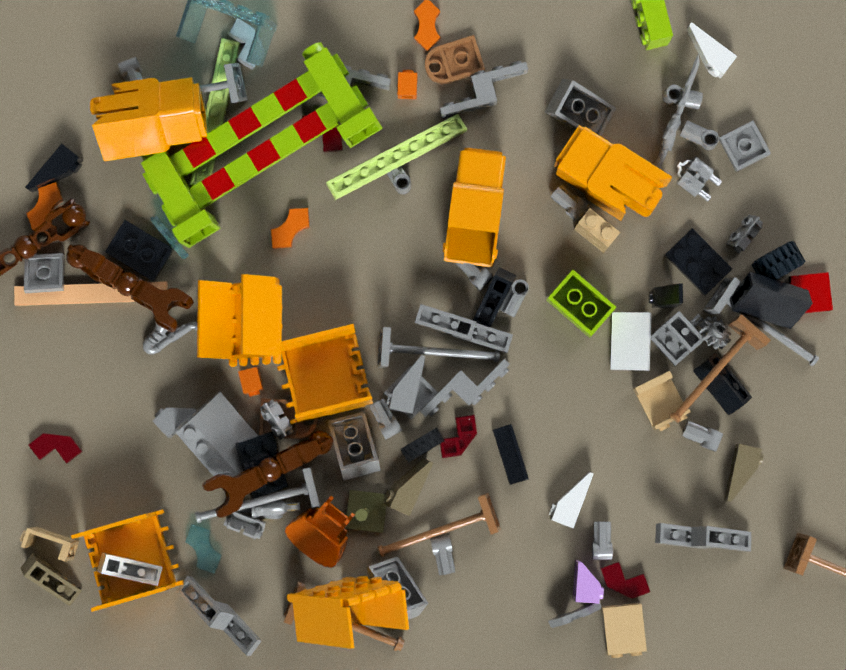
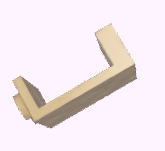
[574,208,620,253]
[633,371,691,431]
[20,527,80,562]
[601,603,647,658]

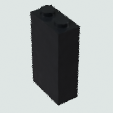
[729,272,813,329]

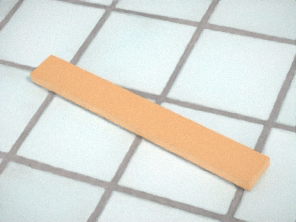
[14,281,168,306]

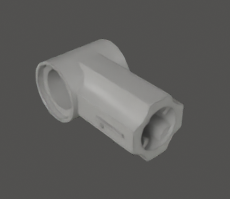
[118,57,143,82]
[663,85,703,110]
[680,120,719,150]
[387,166,411,194]
[550,184,590,222]
[455,263,494,290]
[500,279,529,317]
[369,398,403,440]
[681,420,723,452]
[592,521,613,560]
[430,535,455,575]

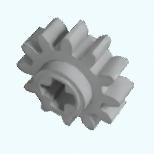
[699,316,731,350]

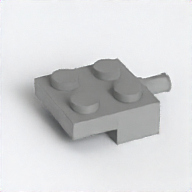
[651,311,704,366]

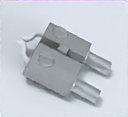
[676,156,722,202]

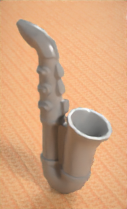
[143,321,197,355]

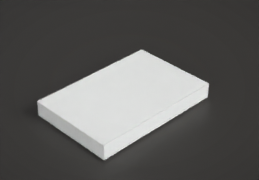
[610,312,651,371]

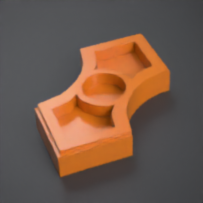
[414,0,441,52]
[26,182,63,231]
[271,208,310,249]

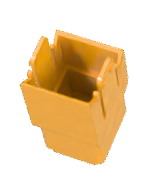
[90,77,207,161]
[555,125,672,221]
[443,148,506,268]

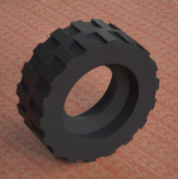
[400,428,445,463]

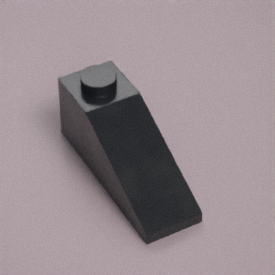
[25,143,83,193]
[473,267,516,328]
[648,283,683,308]

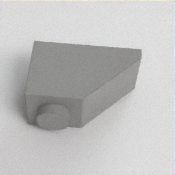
[153,408,197,438]

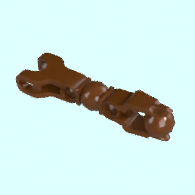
[0,199,90,276]
[66,244,194,332]
[202,430,334,518]

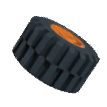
[751,241,806,280]

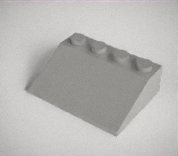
[175,392,258,477]

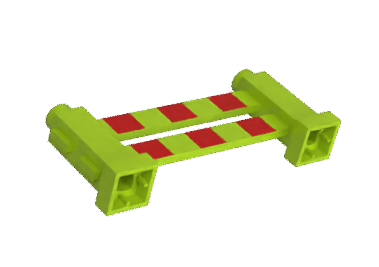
[141,42,383,248]

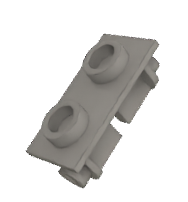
[726,214,763,253]
[260,399,294,440]
[224,511,266,540]

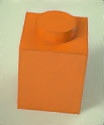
[397,70,418,99]
[238,367,264,397]

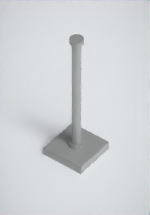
[200,63,247,103]
[703,277,819,366]
[377,327,500,368]
[195,468,320,523]

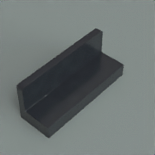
[693,352,752,415]
[492,424,529,485]

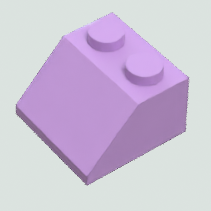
[572,560,604,604]

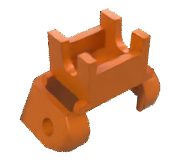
[285,496,355,568]

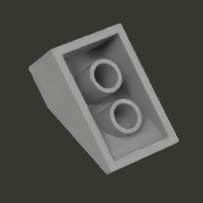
[545,79,616,136]
[387,355,425,414]
[328,411,381,481]
[367,556,428,620]

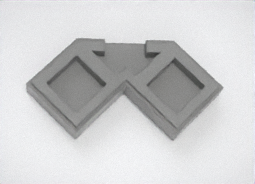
[228,18,262,70]
[548,601,602,628]

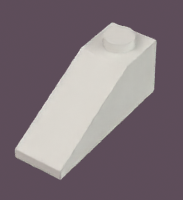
[687,22,737,79]
[549,472,593,528]
[97,553,162,586]

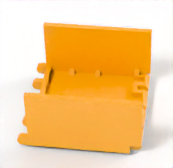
[197,274,283,367]
[277,324,373,424]
[71,509,184,612]
[287,576,409,649]

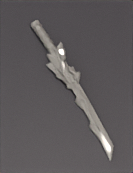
[654,54,699,169]

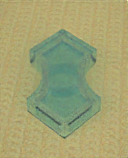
[150,214,189,259]
[185,524,222,574]

